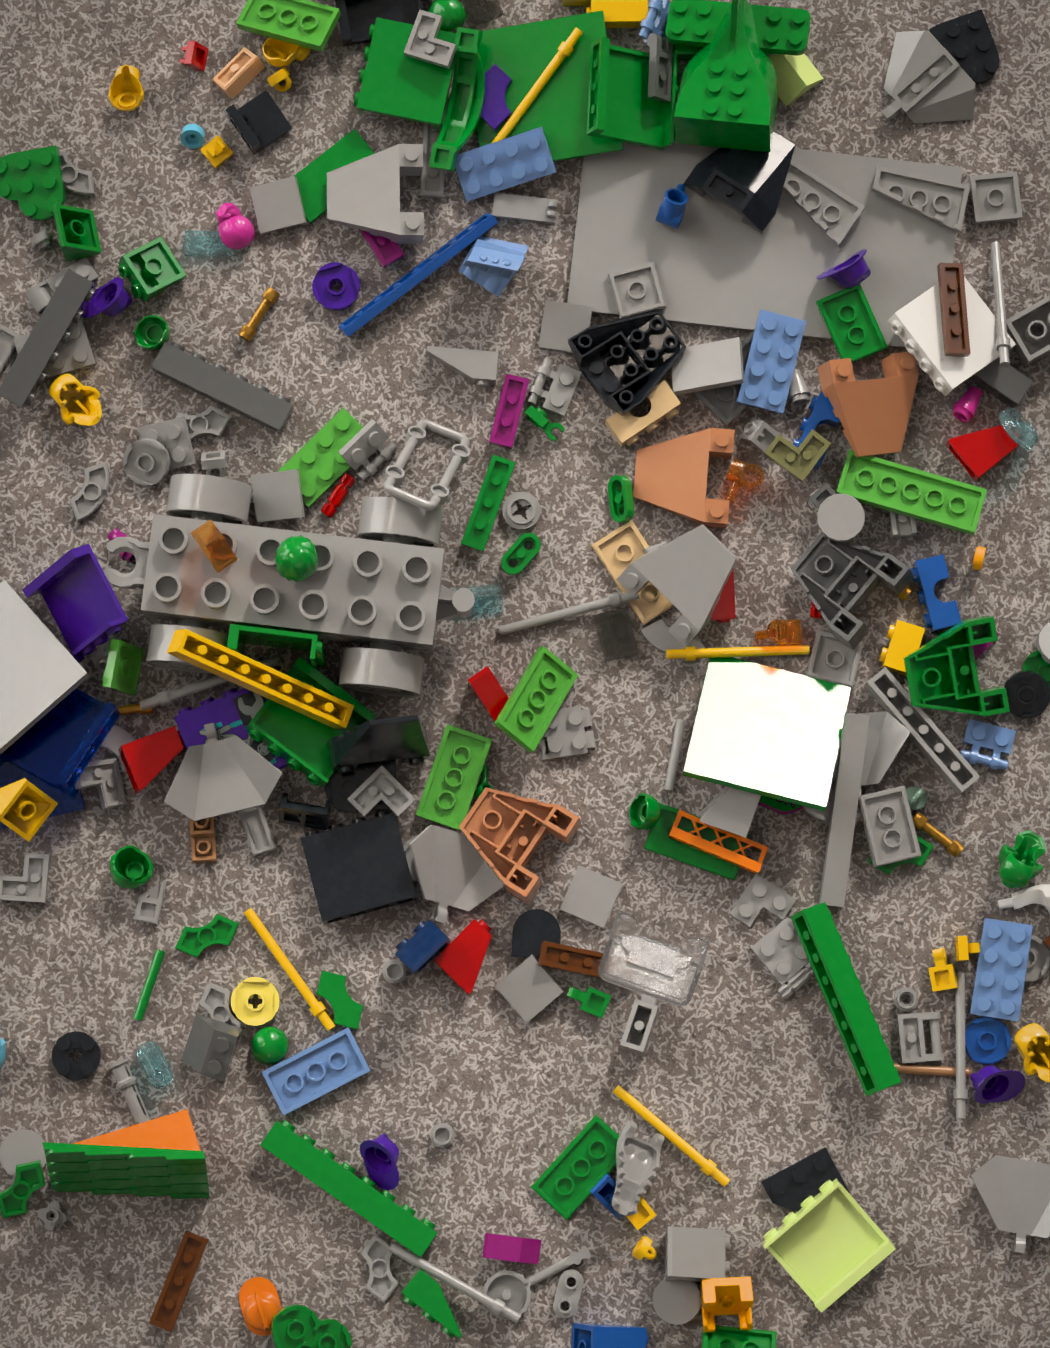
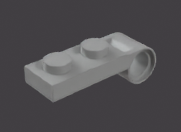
[25,258,99,315]

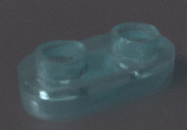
[136,1041,173,1089]

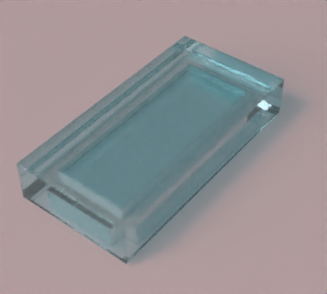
[184,230,232,257]

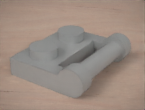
[897,1011,945,1063]

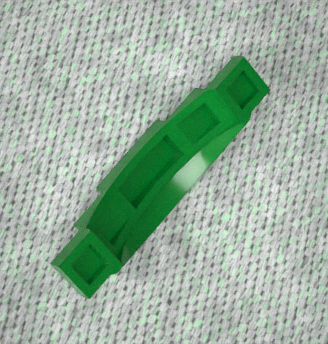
[429,27,485,172]

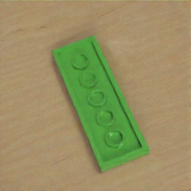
[836,449,987,536]

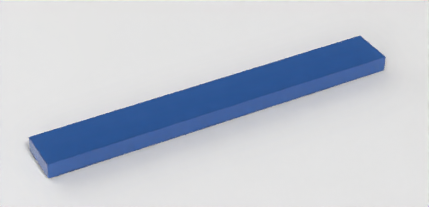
[338,213,498,337]

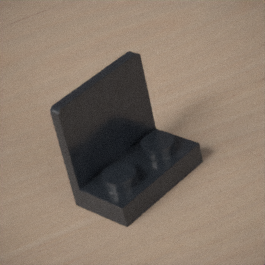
[226,91,292,155]

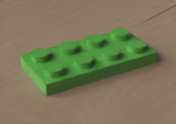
[236,0,341,52]
[277,408,363,508]
[494,646,578,752]
[416,724,493,831]

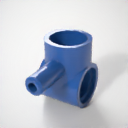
[655,184,688,229]

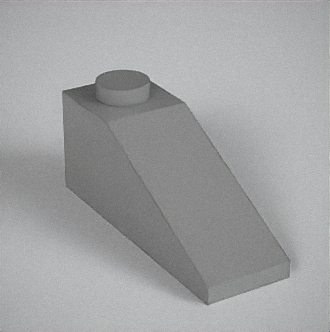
[427,346,498,388]

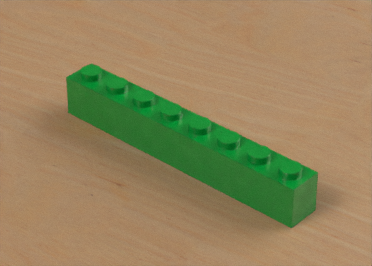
[791,902,901,1097]
[260,1119,438,1257]

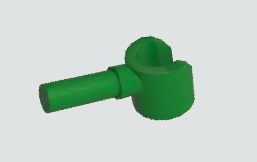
[474,765,493,799]

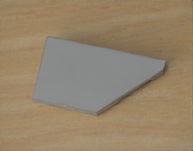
[134,880,168,925]

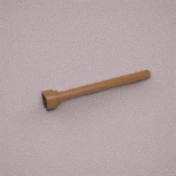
[855,1063,972,1077]

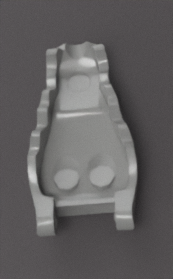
[612,1120,664,1216]

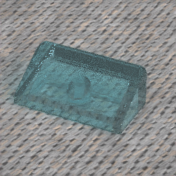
[453,583,504,615]

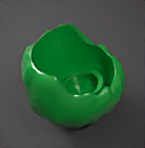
[275,535,318,582]
[109,845,154,889]

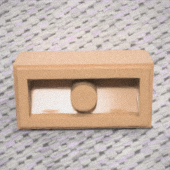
[212,47,265,99]

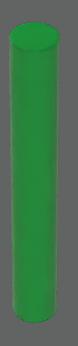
[133,949,165,1021]

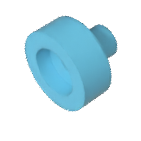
[180,124,205,149]

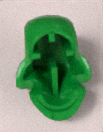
[998,830,1046,889]

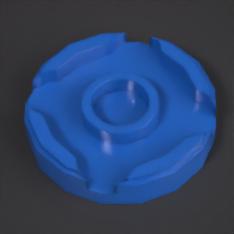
[965,1016,1011,1065]

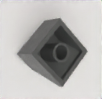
[182,1014,243,1081]

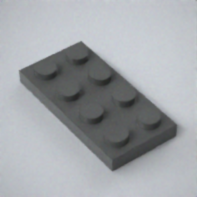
[692,330,754,426]

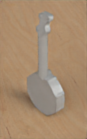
[483,1245,591,1321]

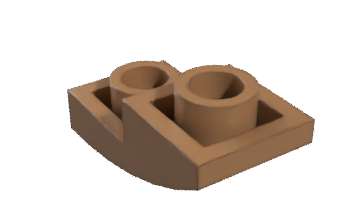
[190,817,217,864]

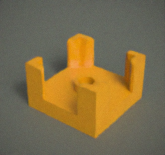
[701,1276,753,1332]

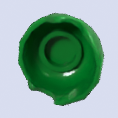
[429,0,467,32]
[134,315,170,351]
[629,793,661,830]
[251,1026,288,1065]

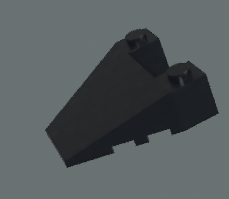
[327,715,430,774]

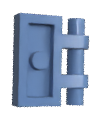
[638,0,670,45]
[960,719,1016,770]

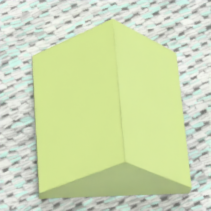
[770,54,824,106]

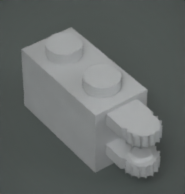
[620,985,659,1057]

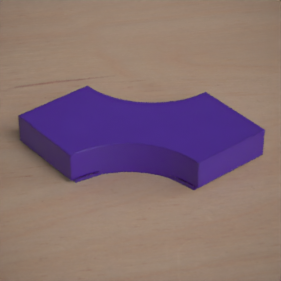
[481,64,512,131]

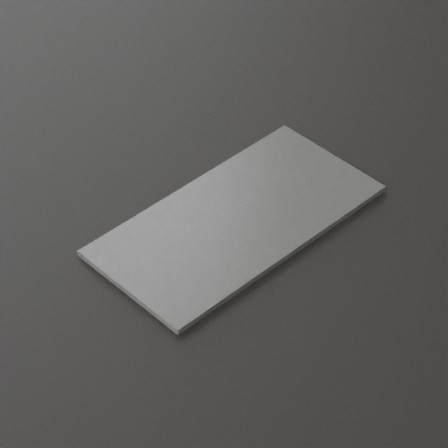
[567,138,963,349]

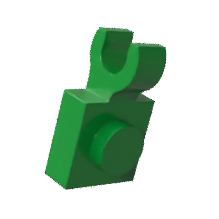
[525,405,565,442]
[566,987,611,1018]

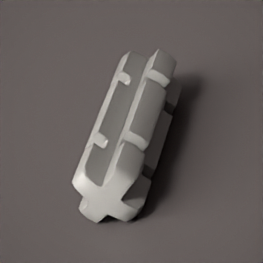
[778,962,815,999]

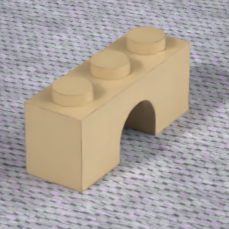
[605,380,681,447]

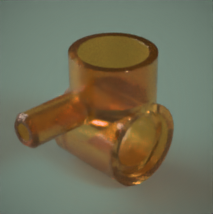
[725,458,764,503]
[755,619,802,646]

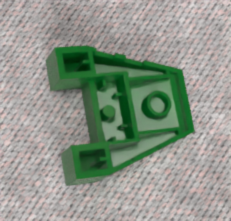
[903,616,1010,716]

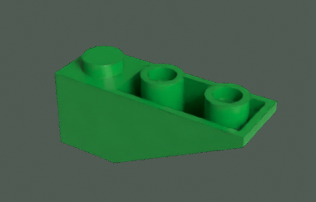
[401,1269,462,1339]

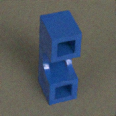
[793,391,840,470]
[911,554,961,633]

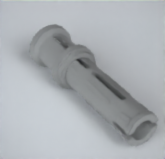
[108,1057,151,1124]

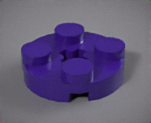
[312,262,360,311]

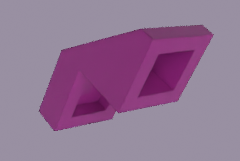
[482,1233,541,1264]

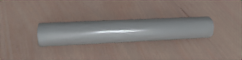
[664,719,686,791]

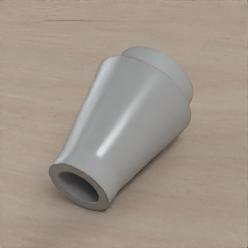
[788,369,811,406]

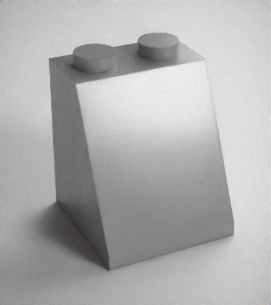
[700,787,761,838]
[665,1226,730,1282]

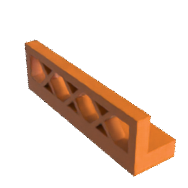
[668,810,769,874]

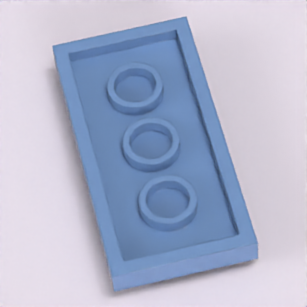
[455,127,557,202]
[736,309,806,414]
[970,918,1034,1022]
[262,1027,371,1116]

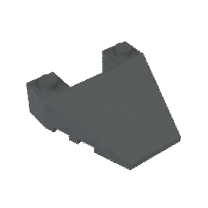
[791,532,914,650]

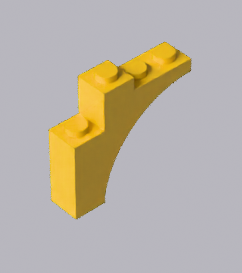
[562,0,648,28]

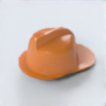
[239,1277,282,1336]

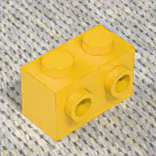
[879,620,925,676]

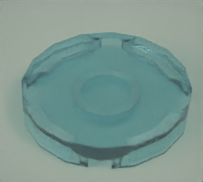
[999,407,1038,450]

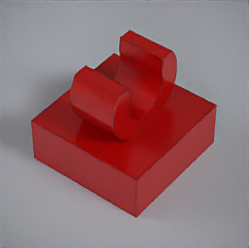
[179,41,208,71]

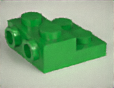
[118,237,187,302]

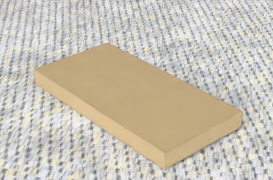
[591,520,674,626]

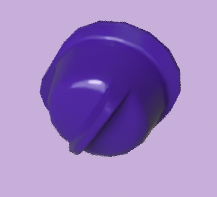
[816,249,871,288]
[81,277,132,318]
[970,1065,1025,1104]
[360,1134,400,1190]

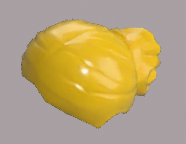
[262,37,310,67]
[108,64,144,111]

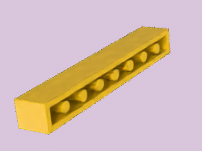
[167,629,354,729]

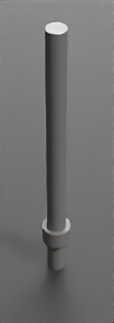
[990,241,1011,367]
[498,592,639,636]
[139,656,279,711]
[953,973,968,1119]
[388,1242,521,1323]

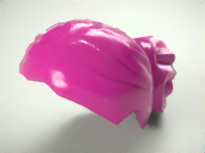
[215,203,255,250]

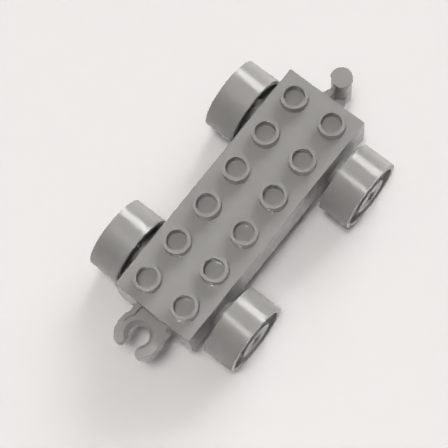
[103,474,475,697]

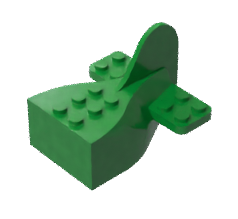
[666,0,811,152]

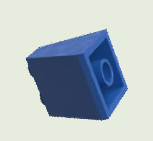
[571,1323,648,1348]

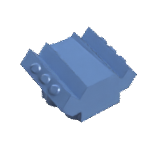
[459,236,529,297]

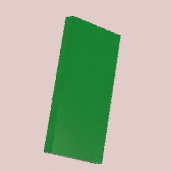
[295,129,375,224]
[643,803,750,881]
[531,1115,619,1220]

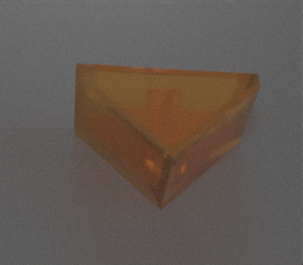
[191,519,238,573]

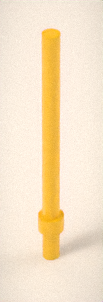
[492,27,583,143]
[666,645,810,661]
[244,908,335,1031]
[613,1085,730,1187]

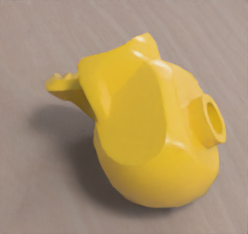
[49,374,102,426]
[1014,1023,1050,1083]

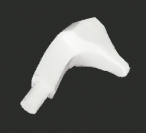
[998,884,1050,913]

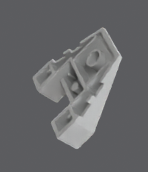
[327,144,424,244]
[616,524,737,647]

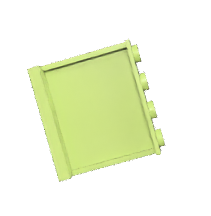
[762,1178,896,1313]

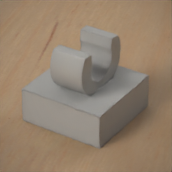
[201,450,226,477]

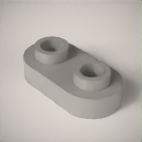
[553,1269,584,1318]

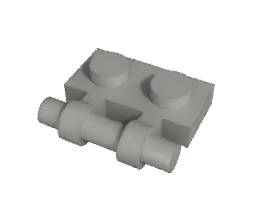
[527,358,582,417]
[338,419,398,481]

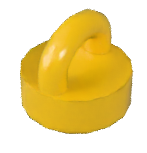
[267,67,292,92]
[632,1236,657,1261]

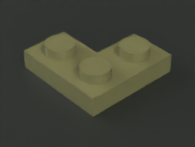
[764,429,831,482]

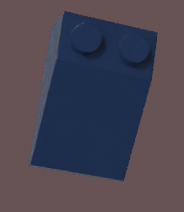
[395,921,450,976]

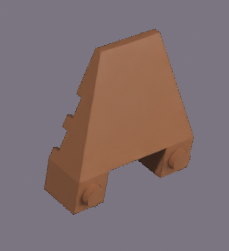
[817,352,919,458]
[633,428,735,528]
[459,787,581,904]

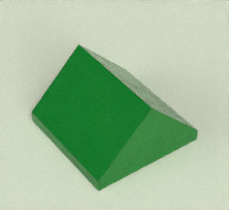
[52,203,102,262]

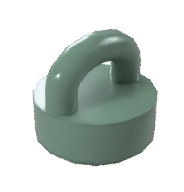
[906,786,927,811]

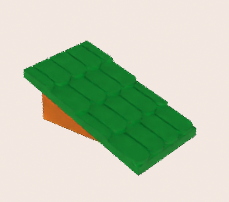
[42,1109,210,1199]

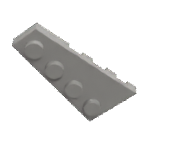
[783,160,865,247]
[872,166,970,233]

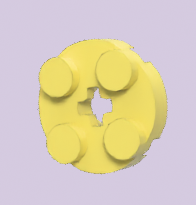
[231,977,280,1026]

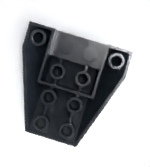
[683,132,795,234]
[568,310,686,416]

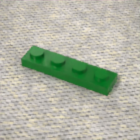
[461,455,515,553]

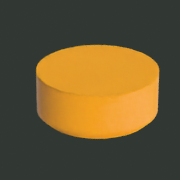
[972,546,986,571]

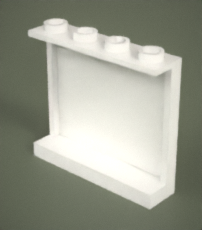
[888,277,1016,397]

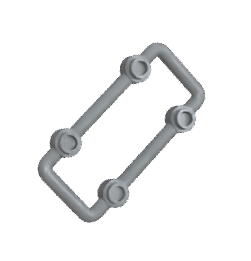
[383,419,470,510]

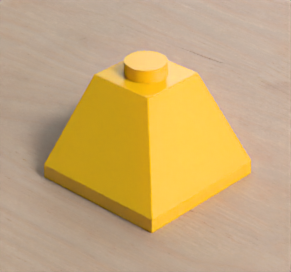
[0,778,58,842]

